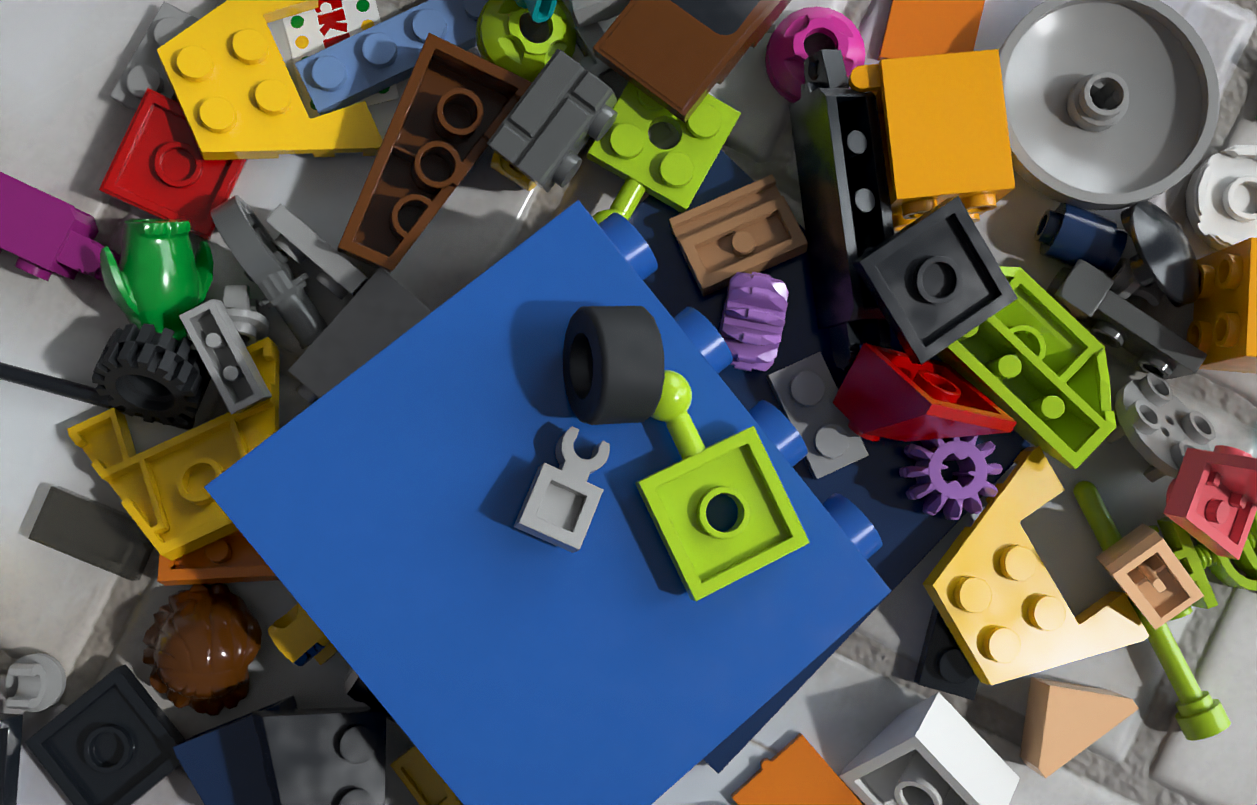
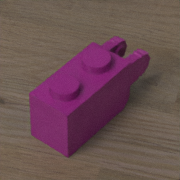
[0,172,120,281]

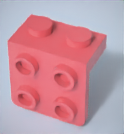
[1163,445,1257,560]

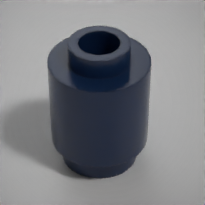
[1034,203,1128,273]

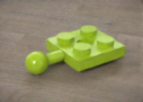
[587,82,741,224]
[635,370,810,601]

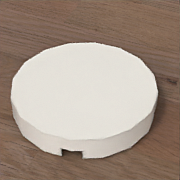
[1185,145,1257,251]

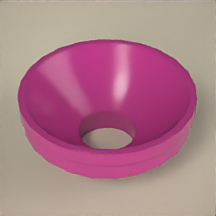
[765,6,866,103]

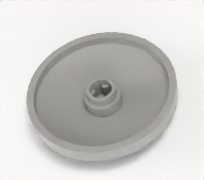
[999,0,1220,210]

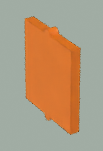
[878,0,985,61]
[731,733,863,805]

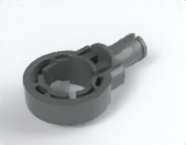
[210,195,328,349]

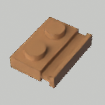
[669,174,808,297]

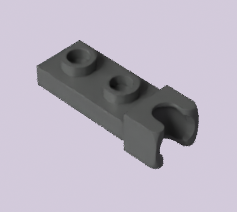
[1046,259,1207,379]

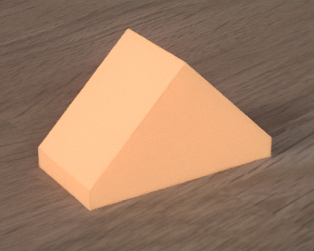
[1096,523,1204,630]
[1020,677,1139,779]

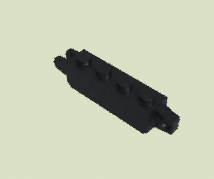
[789,49,895,371]

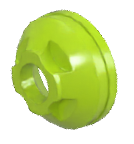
[475,0,577,82]

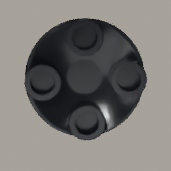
[1120,201,1200,308]

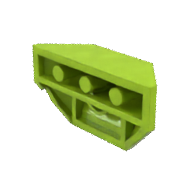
[936,266,1116,470]

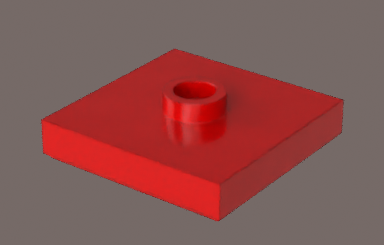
[99,88,248,241]

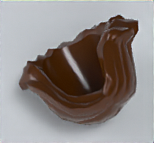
[143,583,262,716]

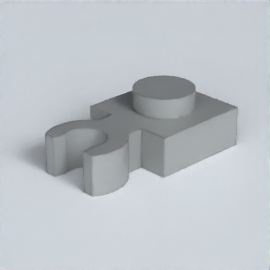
[513,426,610,553]

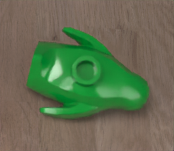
[100,219,214,341]

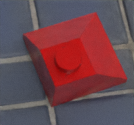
[832,343,1017,442]

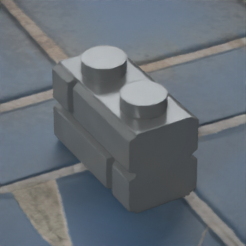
[487,49,618,193]

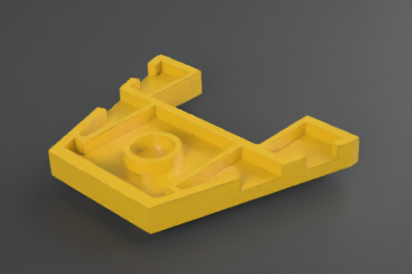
[157,0,383,160]
[67,337,280,561]
[922,446,1149,685]

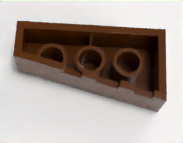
[337,33,532,274]

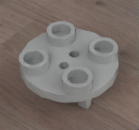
[1105,373,1216,483]

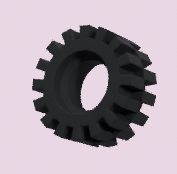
[92,323,211,425]

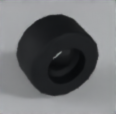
[563,306,665,425]

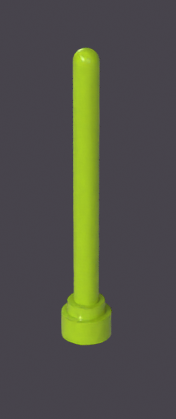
[1073,481,1231,741]

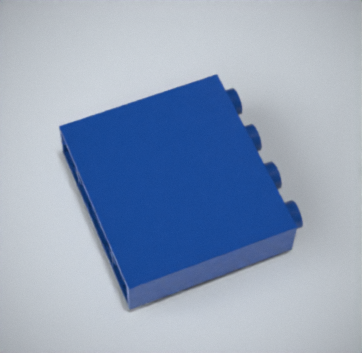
[204,200,891,805]

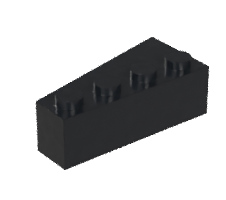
[252,706,387,805]

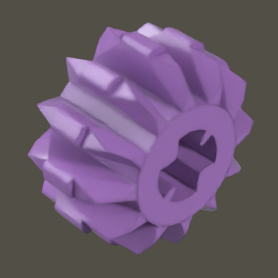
[719,272,789,372]
[899,435,1003,520]

